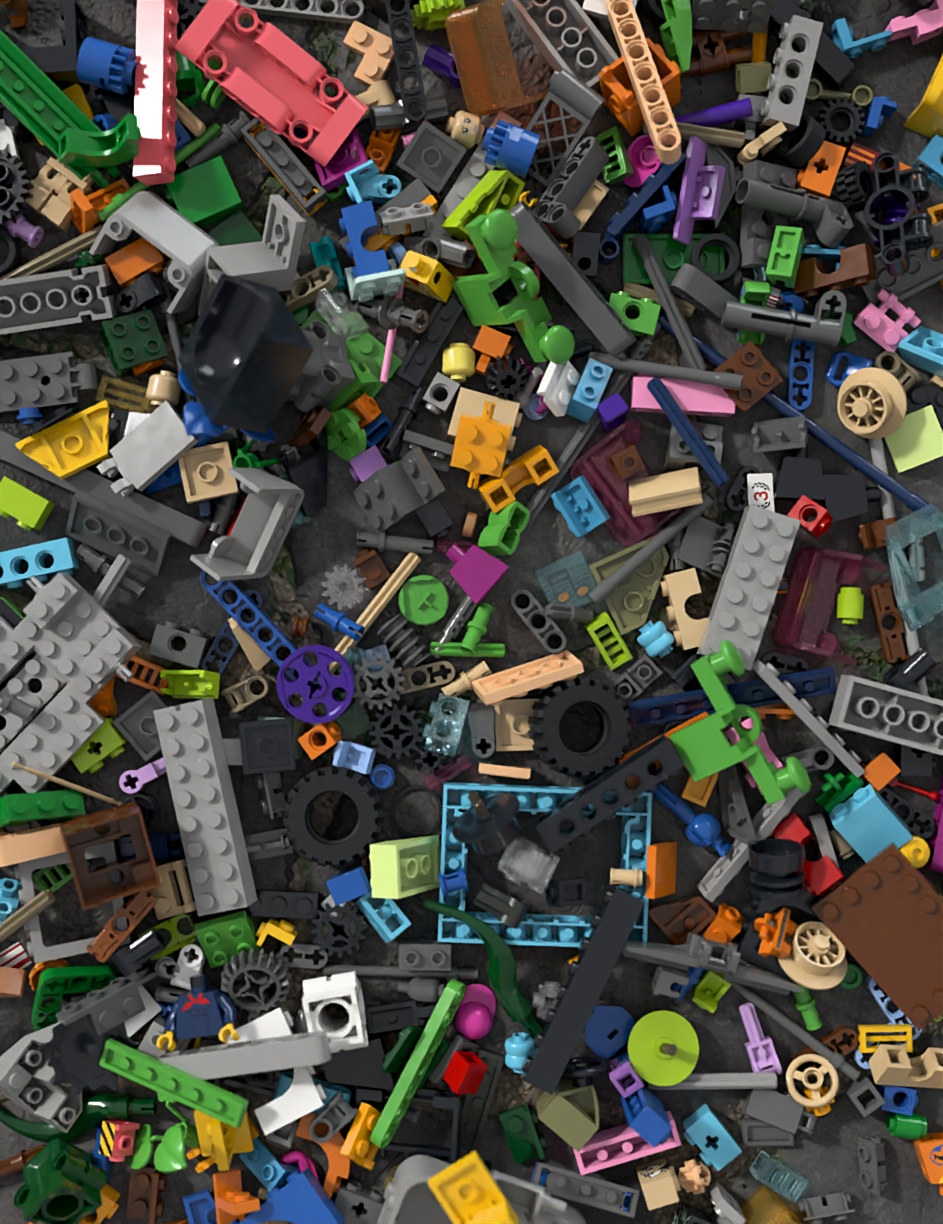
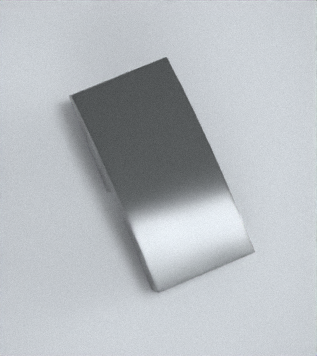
[610,653,663,707]

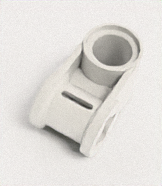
[170,938,206,991]

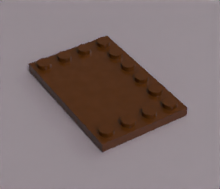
[811,842,943,1031]

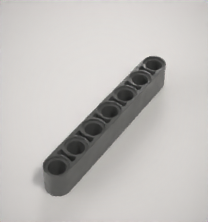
[509,200,636,357]

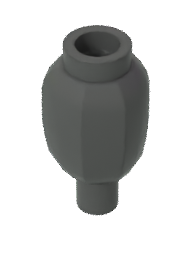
[398,977,445,1003]

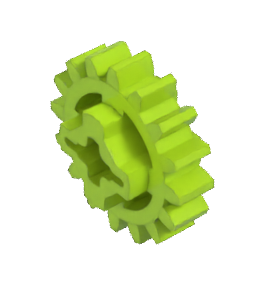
[411,0,466,31]

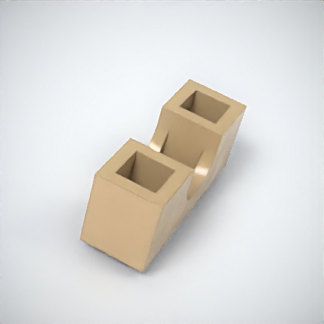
[660,568,708,650]
[868,1044,943,1089]

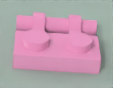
[853,288,921,352]

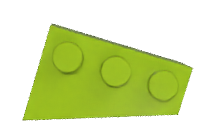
[440,170,525,244]

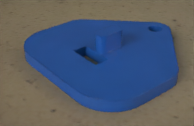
[585,1005,636,1058]

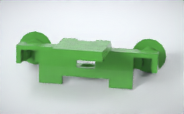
[450,209,575,364]
[669,640,811,805]

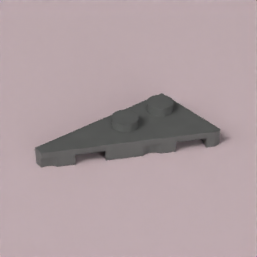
[718,764,757,845]

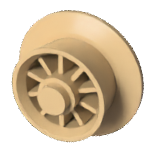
[837,367,907,439]
[777,921,847,990]

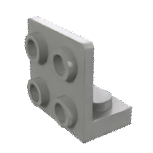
[708,1180,746,1224]

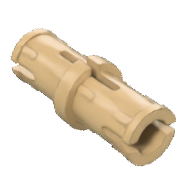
[441,661,492,702]

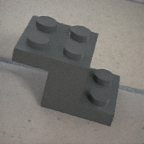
[352,446,446,534]

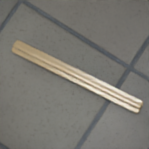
[320,552,421,674]

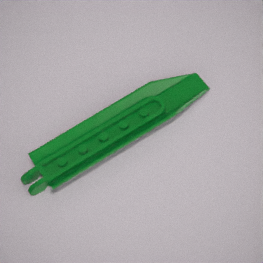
[0,30,120,189]

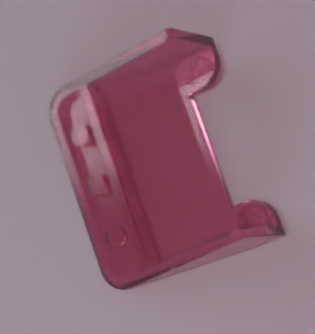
[570,417,686,546]

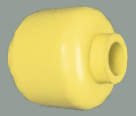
[442,343,476,383]

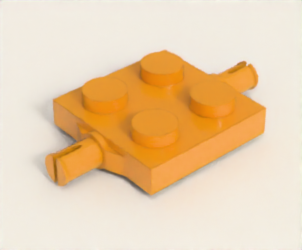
[450,401,512,489]

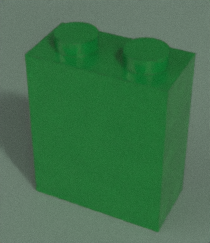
[164,156,245,229]

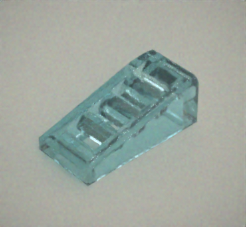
[749,1150,809,1203]

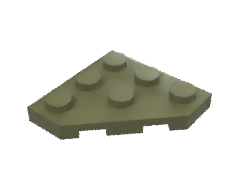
[588,535,669,635]

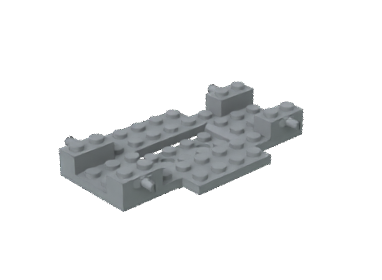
[0,573,142,795]

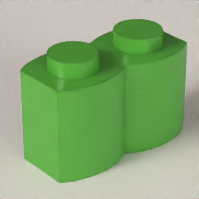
[478,501,530,556]

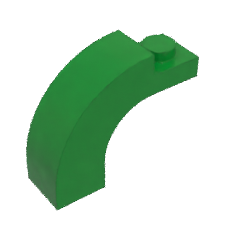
[59,113,141,167]

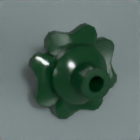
[75,247,104,268]

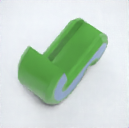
[737,281,772,345]

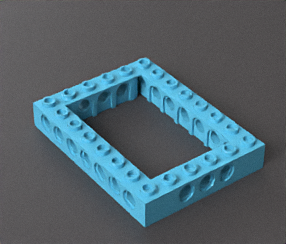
[438,782,652,947]

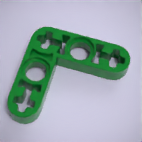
[31,965,117,1031]

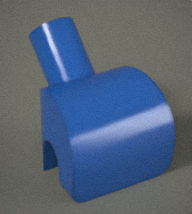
[780,291,808,315]

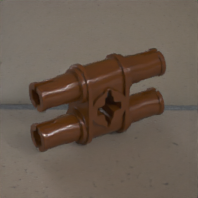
[680,29,752,78]

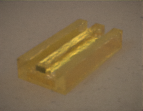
[96,375,150,414]

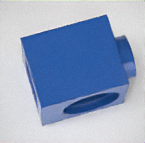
[877,1085,918,1116]

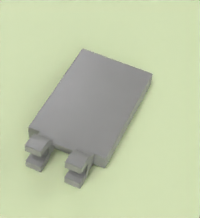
[97,400,199,498]

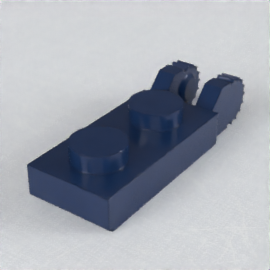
[115,831,185,861]

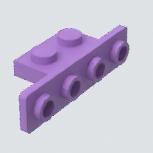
[673,136,726,245]

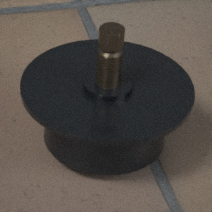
[453,791,521,855]

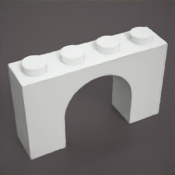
[227,1007,327,1135]

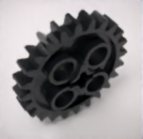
[0,151,34,229]

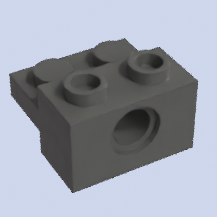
[664,421,723,480]

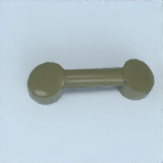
[805,79,873,109]

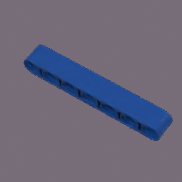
[200,570,321,697]

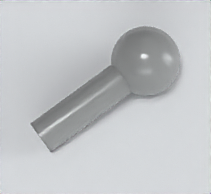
[512,367,543,409]

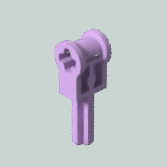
[119,757,167,794]
[739,1003,782,1075]

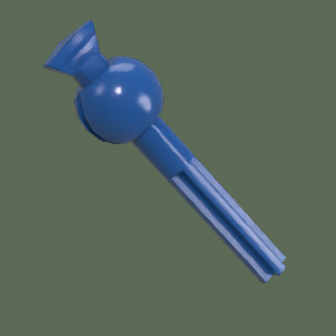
[648,770,732,857]

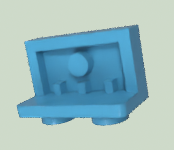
[551,475,611,538]

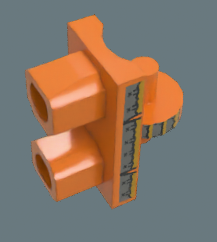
[754,907,797,959]

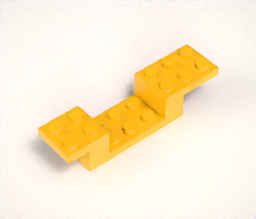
[428,1151,519,1224]

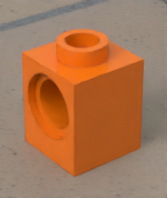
[297,721,343,760]

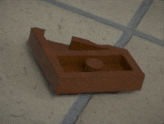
[288,406,332,451]
[648,895,717,945]

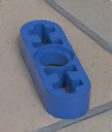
[786,339,814,411]

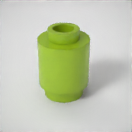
[837,587,864,625]

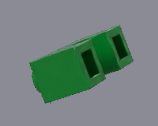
[0,789,85,828]

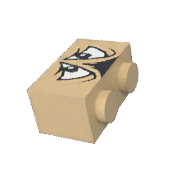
[635,1158,681,1211]

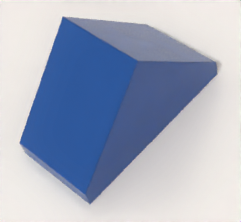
[326,867,372,906]

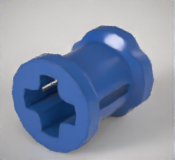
[438,868,469,897]

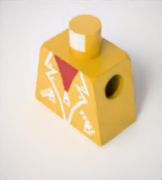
[399,250,455,303]

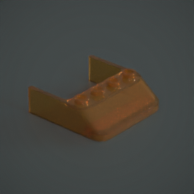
[445,0,550,116]

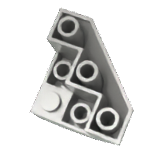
[0,1022,83,1134]

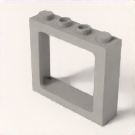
[14,840,131,963]

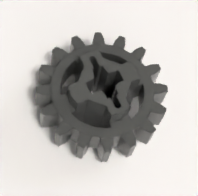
[353,653,405,710]

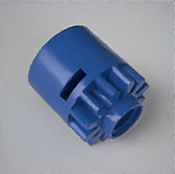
[77,37,138,95]
[481,120,541,178]

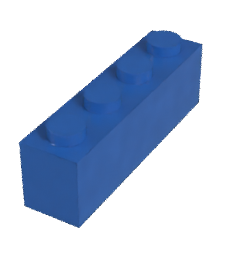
[619,1080,672,1148]

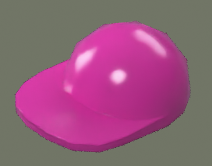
[619,134,666,188]
[455,984,496,1040]

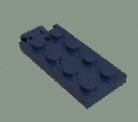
[598,152,686,265]

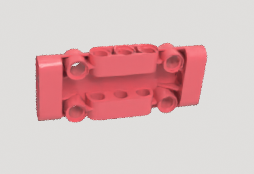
[175,0,368,168]

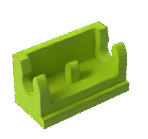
[160,670,220,699]

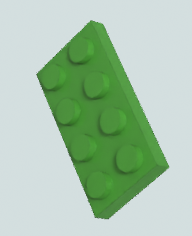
[300,297,403,399]

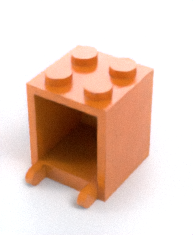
[598,38,682,137]

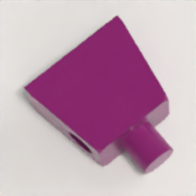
[445,544,509,606]

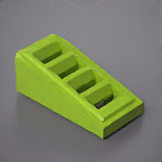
[584,612,633,671]

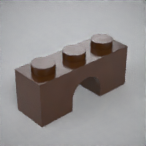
[794,243,878,300]

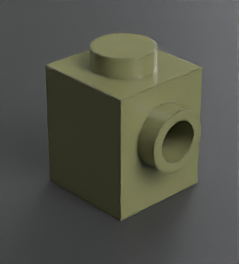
[735,61,775,96]

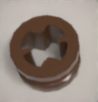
[292,615,309,639]

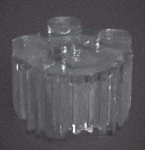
[498,838,560,893]

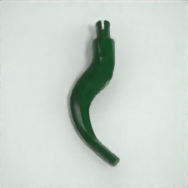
[423,898,544,1038]
[0,1093,157,1143]

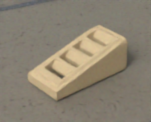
[228,617,271,671]

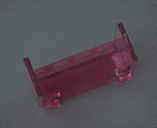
[774,546,886,666]

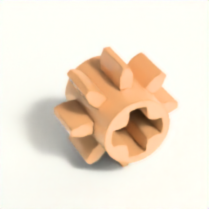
[678,1159,711,1195]

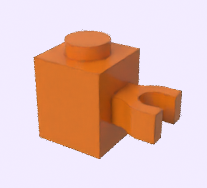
[473,325,513,376]

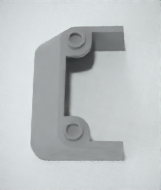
[89,191,220,314]
[190,468,304,581]

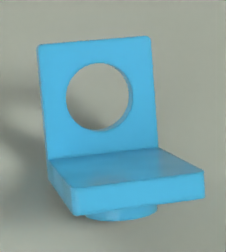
[344,160,380,204]

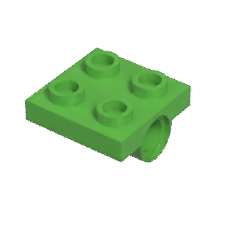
[195,910,261,968]

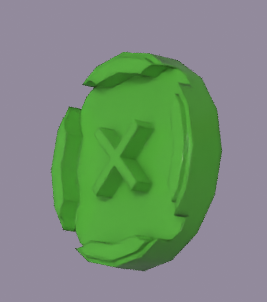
[398,575,449,626]

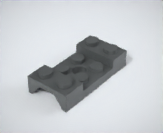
[739,160,796,268]

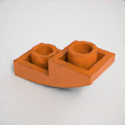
[366,128,402,174]

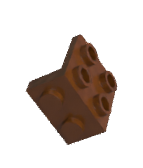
[713,340,783,411]

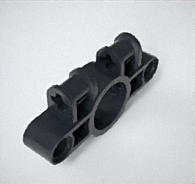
[864,152,934,276]

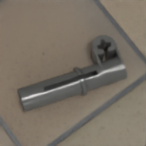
[735,177,853,248]
[721,290,847,346]

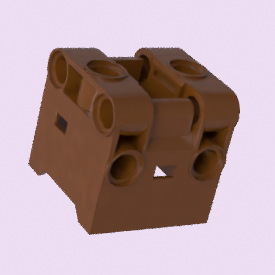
[61,802,161,911]

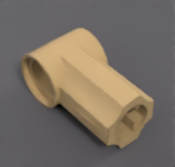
[355,80,397,119]

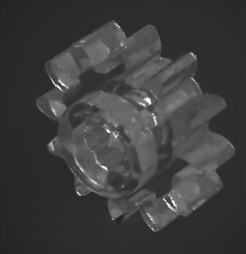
[321,564,368,610]

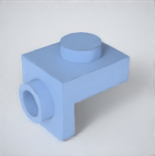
[332,741,377,774]

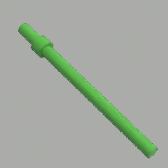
[97,123,221,222]

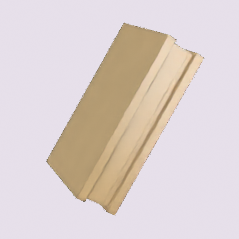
[629,467,703,517]

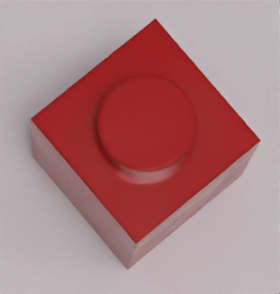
[443,1051,488,1095]

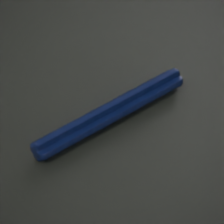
[647,377,729,487]

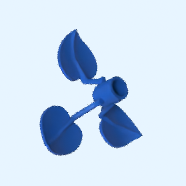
[178,368,277,447]

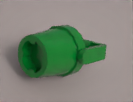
[176,51,205,109]

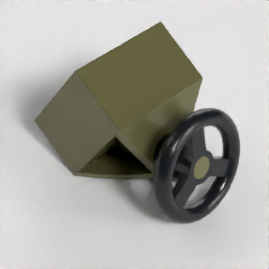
[536,1057,607,1152]

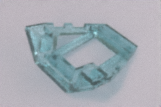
[885,503,943,631]

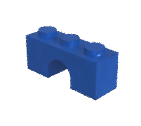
[339,200,390,279]

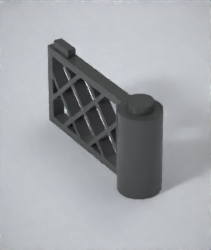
[526,69,606,187]

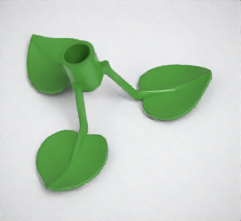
[127,1092,200,1172]

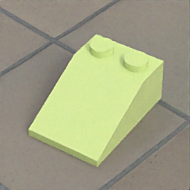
[369,835,441,899]

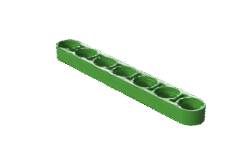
[370,978,467,1149]

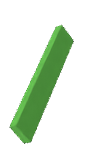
[99,1039,249,1129]

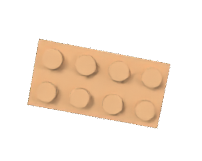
[471,650,584,706]

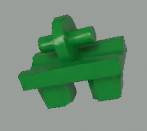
[813,770,864,813]

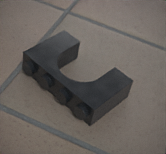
[732,889,822,981]

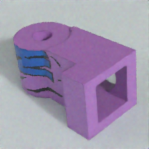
[609,1050,644,1098]

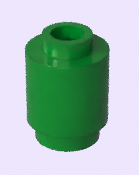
[886,1112,927,1140]

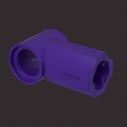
[422,43,472,88]

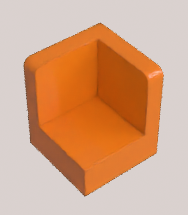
[860,752,901,792]

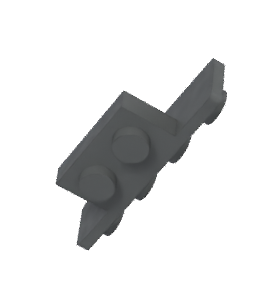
[56,964,158,1036]

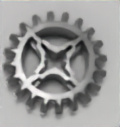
[220,947,291,1016]

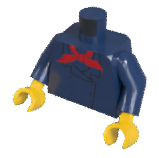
[157,975,240,1052]

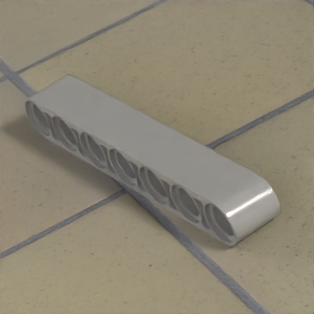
[158,1031,331,1080]

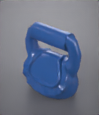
[825,351,873,388]

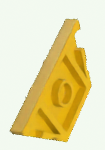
[15,400,109,480]

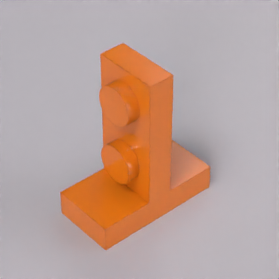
[70,178,131,234]
[213,1169,260,1224]

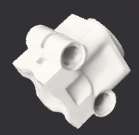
[302,971,368,1053]

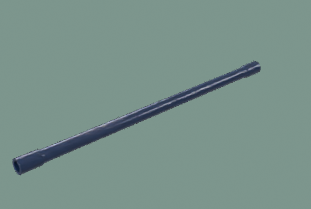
[657,312,935,520]

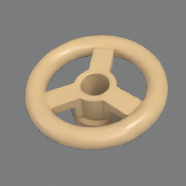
[786,1054,839,1108]

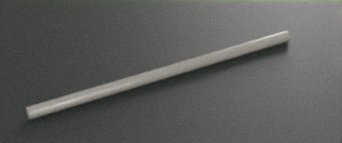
[869,438,929,697]

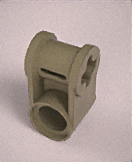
[872,351,921,396]
[220,675,272,715]

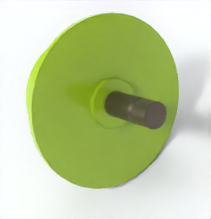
[628,1010,699,1086]

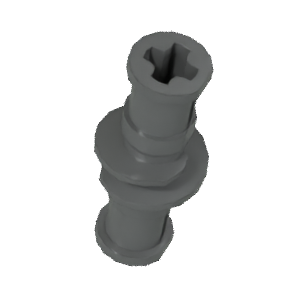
[354,295,429,333]

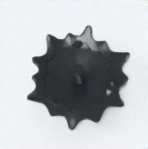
[40,1004,140,1095]

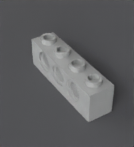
[761,15,823,132]

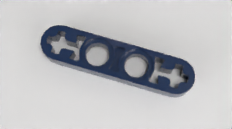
[201,589,264,676]

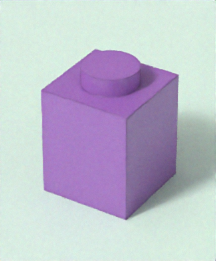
[348,445,388,483]

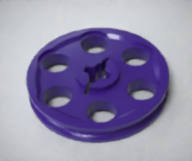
[277,645,355,724]

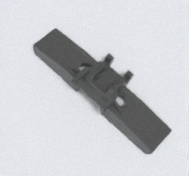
[622,932,803,995]

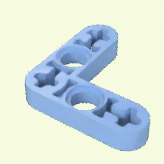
[853,975,921,1069]

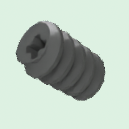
[377,613,431,669]

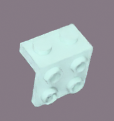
[344,259,406,302]

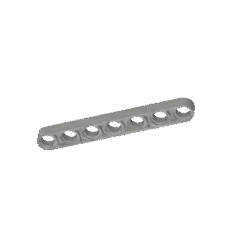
[193,0,364,24]

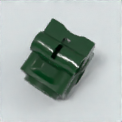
[13,1139,107,1224]

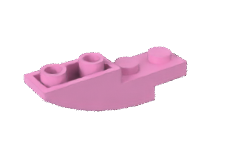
[884,0,943,45]

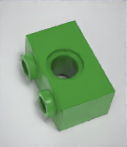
[608,291,661,338]

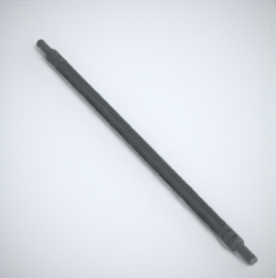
[432,317,661,659]

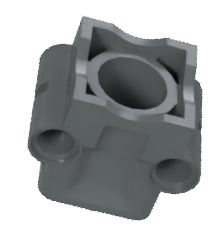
[288,321,355,412]

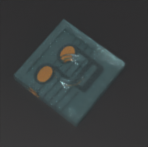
[534,550,597,607]

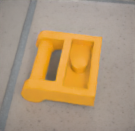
[340,1102,382,1171]

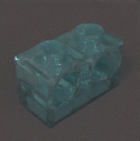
[422,693,470,757]

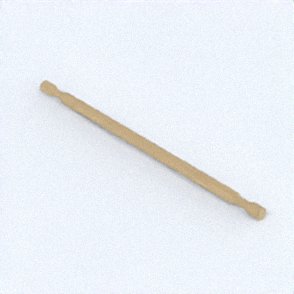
[12,761,122,806]

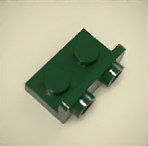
[499,1102,548,1164]

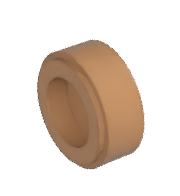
[462,511,478,538]

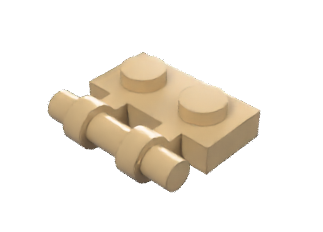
[736,121,787,167]

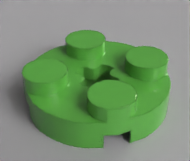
[326,408,367,461]

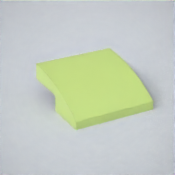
[883,405,943,473]

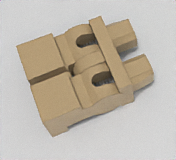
[25,157,94,233]

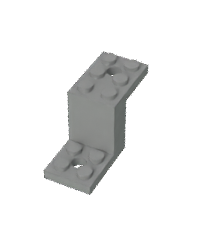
[198,194,306,317]

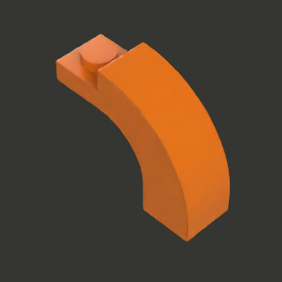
[295,1112,351,1199]

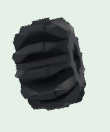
[485,353,529,399]

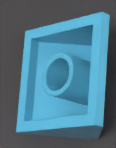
[898,326,943,378]

